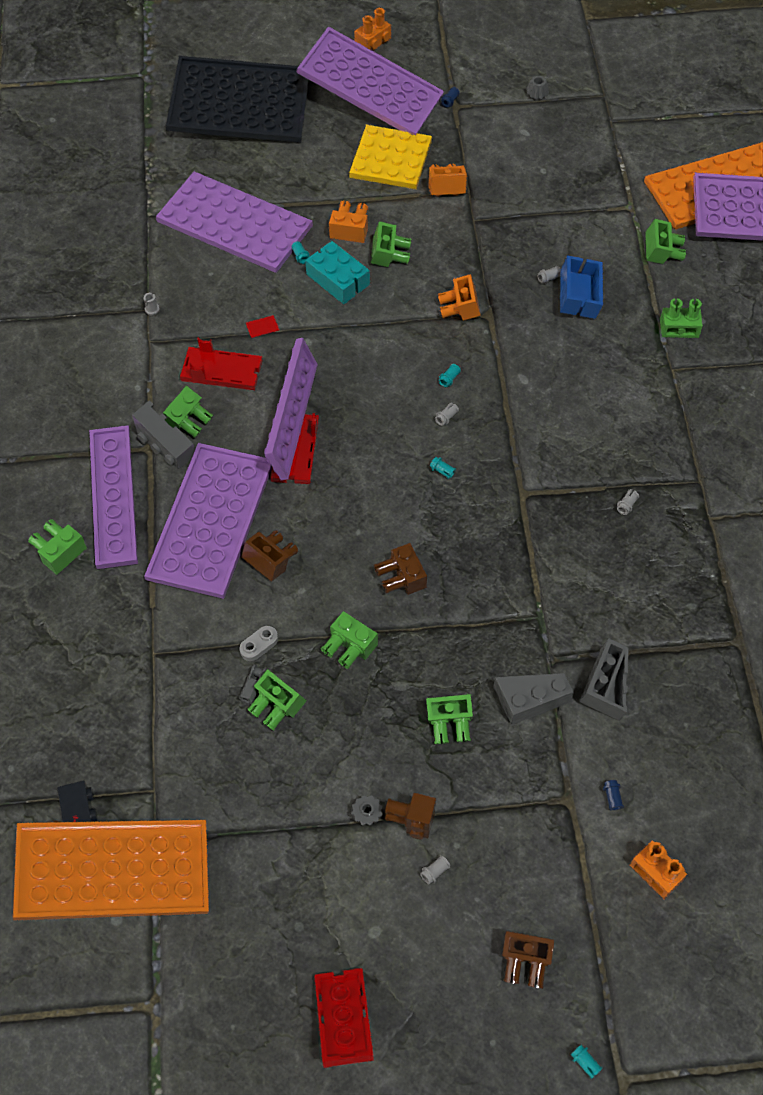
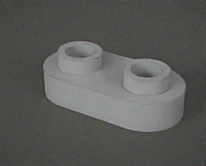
[239,626,278,661]

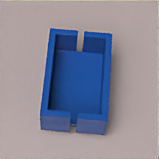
[560,255,603,319]

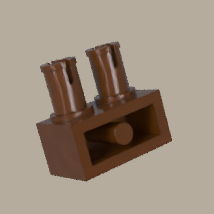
[242,530,298,582]
[374,543,427,595]
[385,793,436,839]
[502,931,554,989]

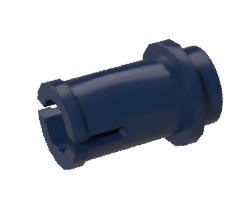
[441,87,460,107]
[603,780,624,811]

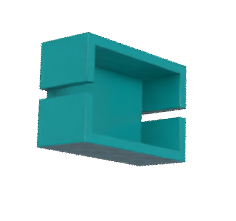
[305,241,370,304]

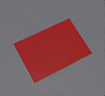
[246,315,279,338]

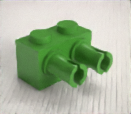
[646,219,686,264]
[371,222,411,267]
[660,298,702,338]
[163,386,214,438]
[29,519,87,575]
[321,611,378,669]
[247,669,307,731]
[426,694,473,744]

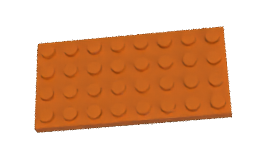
[644,142,763,230]
[13,820,209,920]

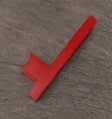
[180,337,263,391]
[271,413,319,484]
[315,968,374,1068]

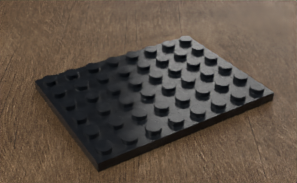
[166,56,309,142]

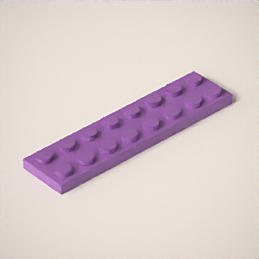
[264,338,318,480]
[89,426,138,569]

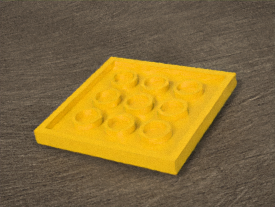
[349,125,432,189]

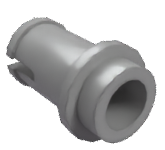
[537,266,561,284]
[143,293,159,316]
[435,403,459,426]
[617,489,639,515]
[420,855,450,884]

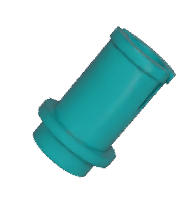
[291,241,310,264]
[439,364,461,387]
[430,457,456,480]
[571,1044,603,1079]

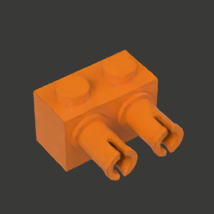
[354,8,391,51]
[429,164,467,196]
[329,201,368,243]
[438,274,481,320]
[630,841,687,899]

